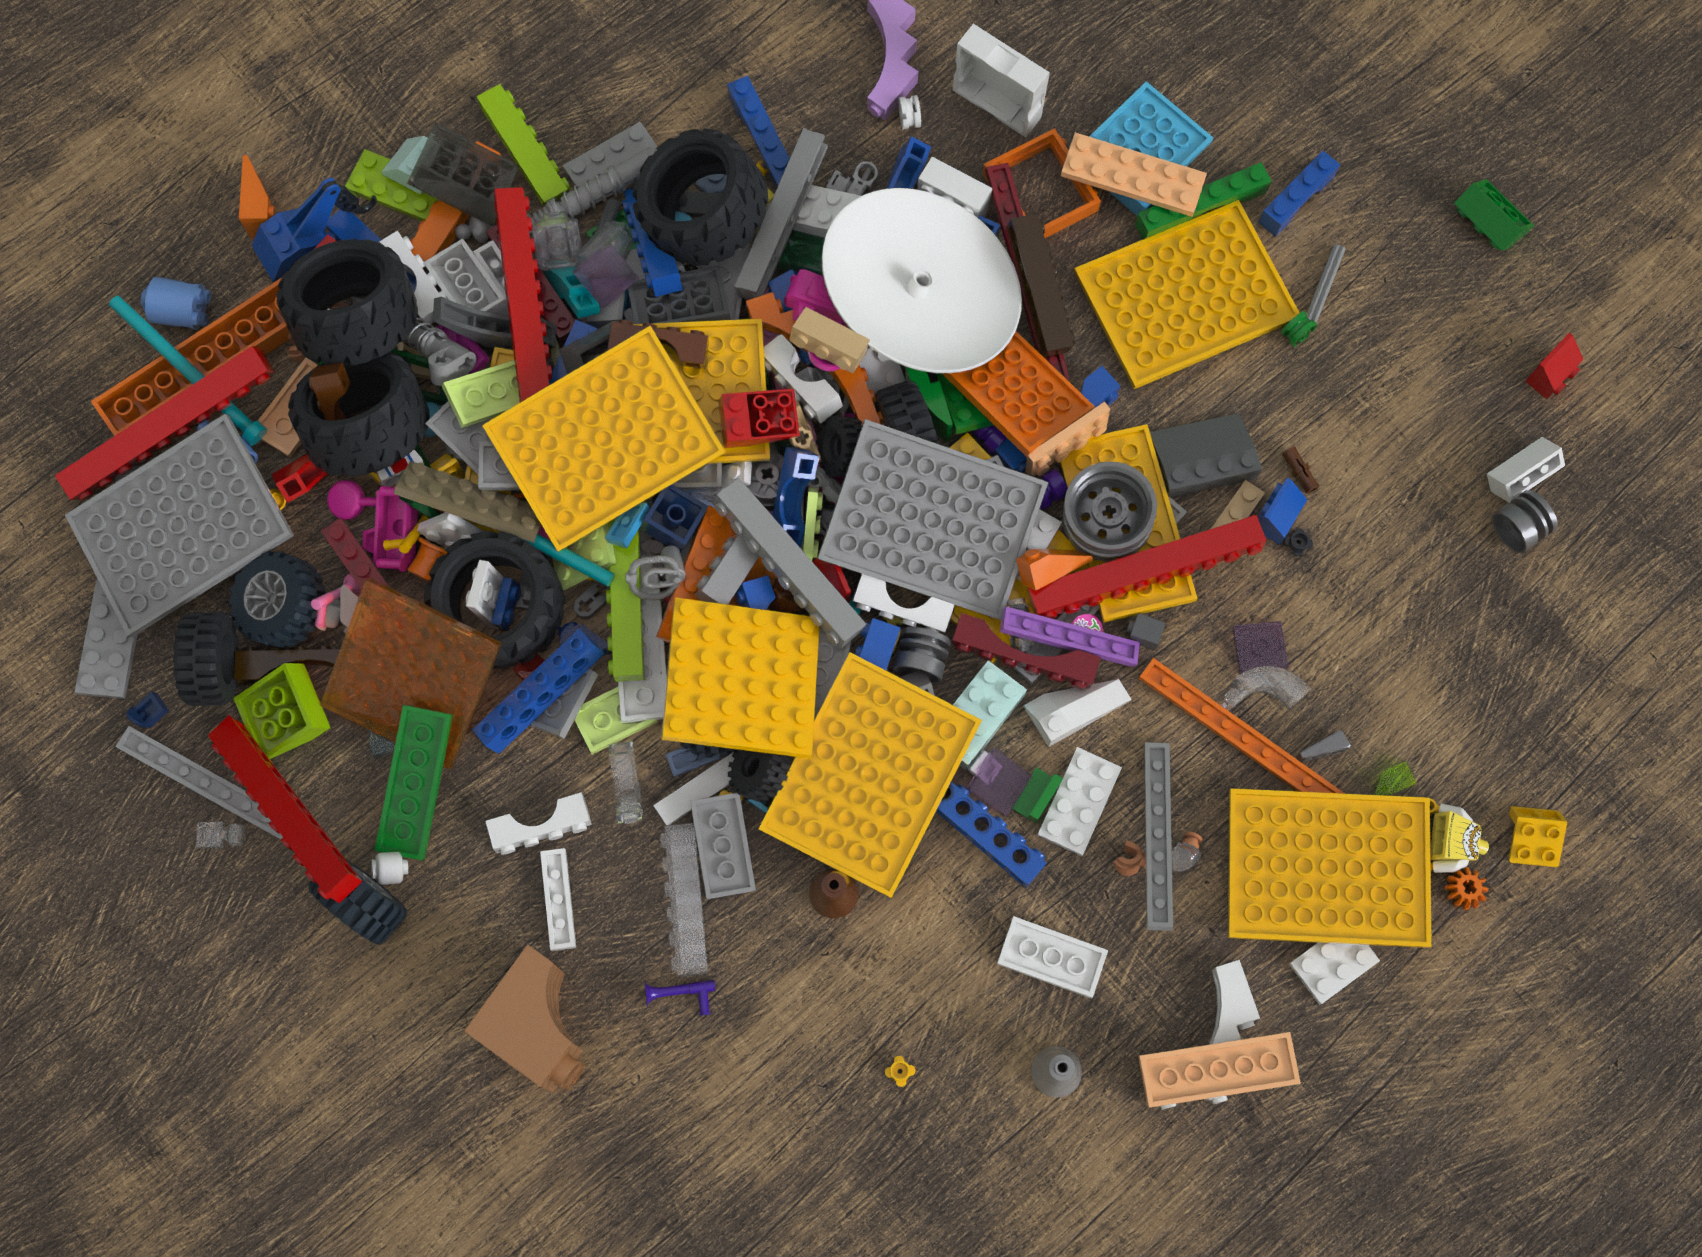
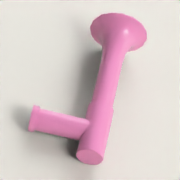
[311,574,364,628]

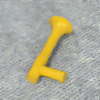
[383,507,442,554]

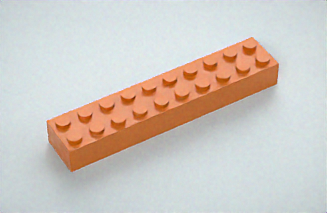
[91,278,290,436]

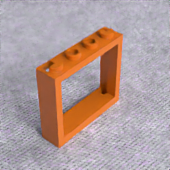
[982,128,1101,238]

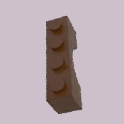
[608,320,709,369]
[309,362,351,421]

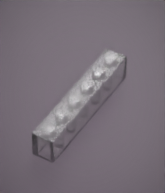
[660,823,709,978]

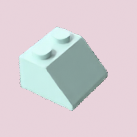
[382,136,446,195]

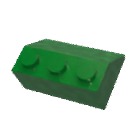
[1454,179,1535,251]

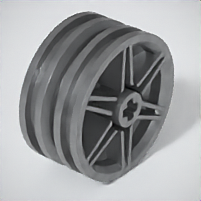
[1063,462,1157,562]

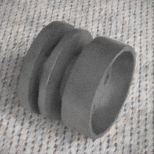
[746,452,784,511]
[1491,490,1558,554]
[893,627,951,683]

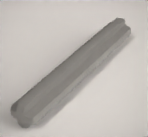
[1306,244,1345,323]

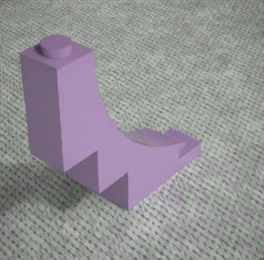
[867,0,918,121]

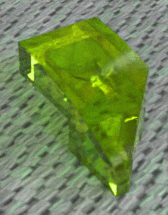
[1374,761,1417,796]

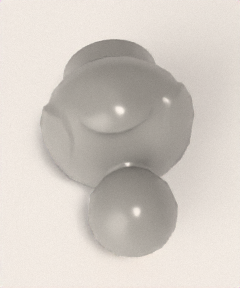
[455,215,494,243]

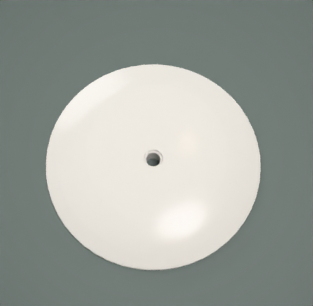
[822,188,1022,373]

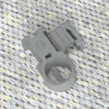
[826,161,878,196]

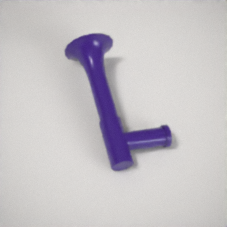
[644,980,715,1016]

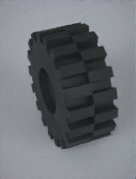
[816,416,862,477]
[728,749,790,802]

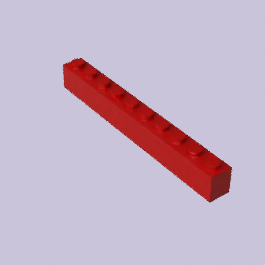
[494,187,552,403]
[55,346,275,501]
[1027,515,1267,619]
[208,715,362,903]

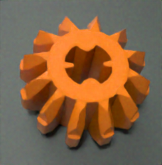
[1444,867,1489,910]

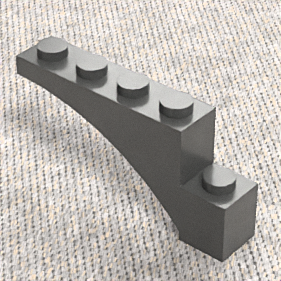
[433,297,556,350]

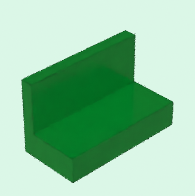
[1011,767,1063,824]

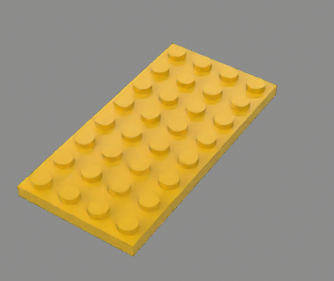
[1060,424,1198,623]

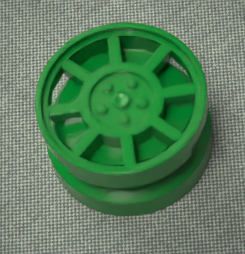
[1280,311,1318,347]

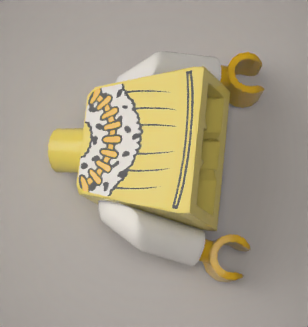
[1430,799,1489,873]

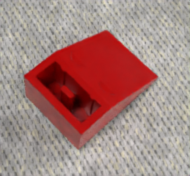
[718,389,800,448]

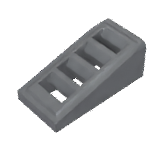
[1296,730,1351,762]

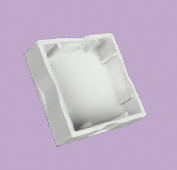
[952,24,1050,137]

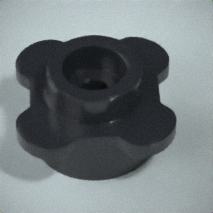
[1284,529,1313,556]

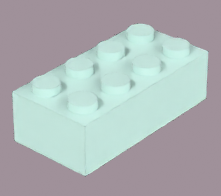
[953,661,1027,770]

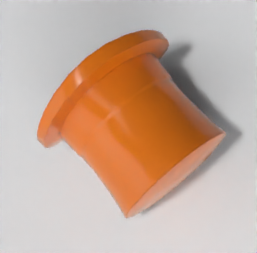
[407,536,447,582]

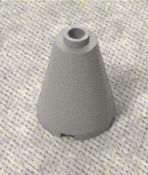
[1031,1046,1082,1098]

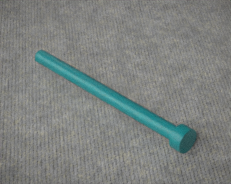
[109,295,268,446]
[521,534,615,586]

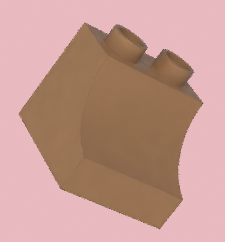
[464,945,586,1092]

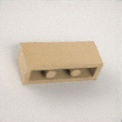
[789,307,870,373]

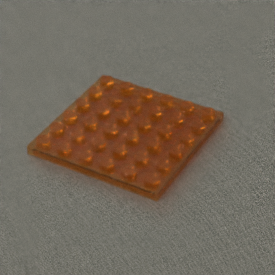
[320,577,502,770]

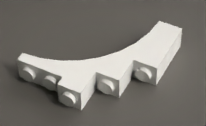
[1161,960,1260,1110]

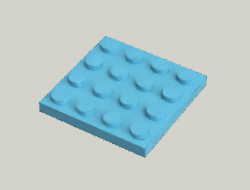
[1089,81,1213,167]

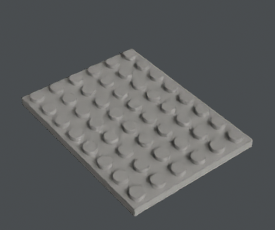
[65,414,294,637]
[818,419,1048,620]

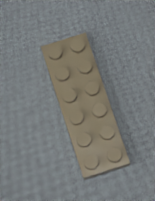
[394,461,542,543]

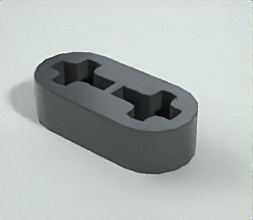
[574,581,610,620]

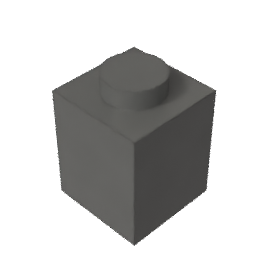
[1126,613,1166,651]

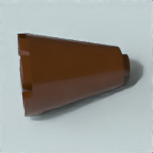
[809,869,859,919]

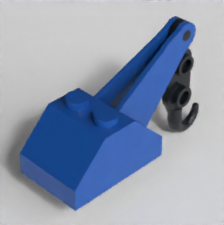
[252,178,377,282]

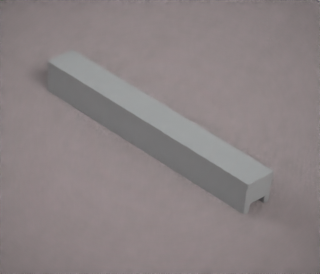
[735,128,828,300]

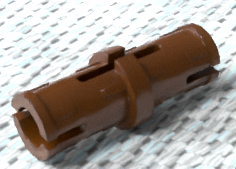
[1282,446,1319,494]

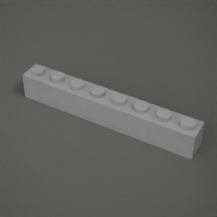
[714,478,866,649]

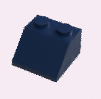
[639,485,709,553]

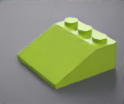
[233,663,331,759]

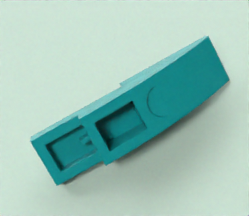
[542,264,600,318]

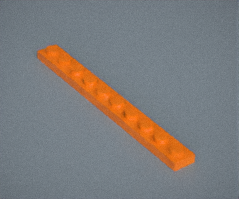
[1139,658,1345,794]

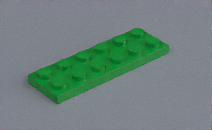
[374,705,453,861]

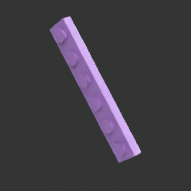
[1000,607,1140,667]

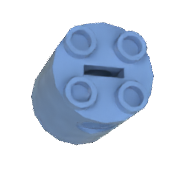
[141,277,211,330]

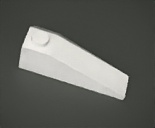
[1023,679,1132,747]

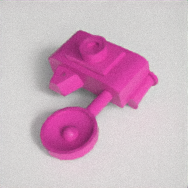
[784,269,850,371]
[327,480,418,572]

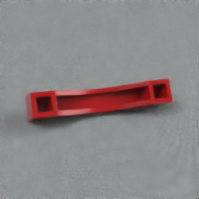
[271,454,328,503]

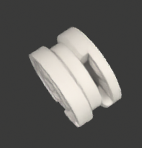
[898,95,921,130]

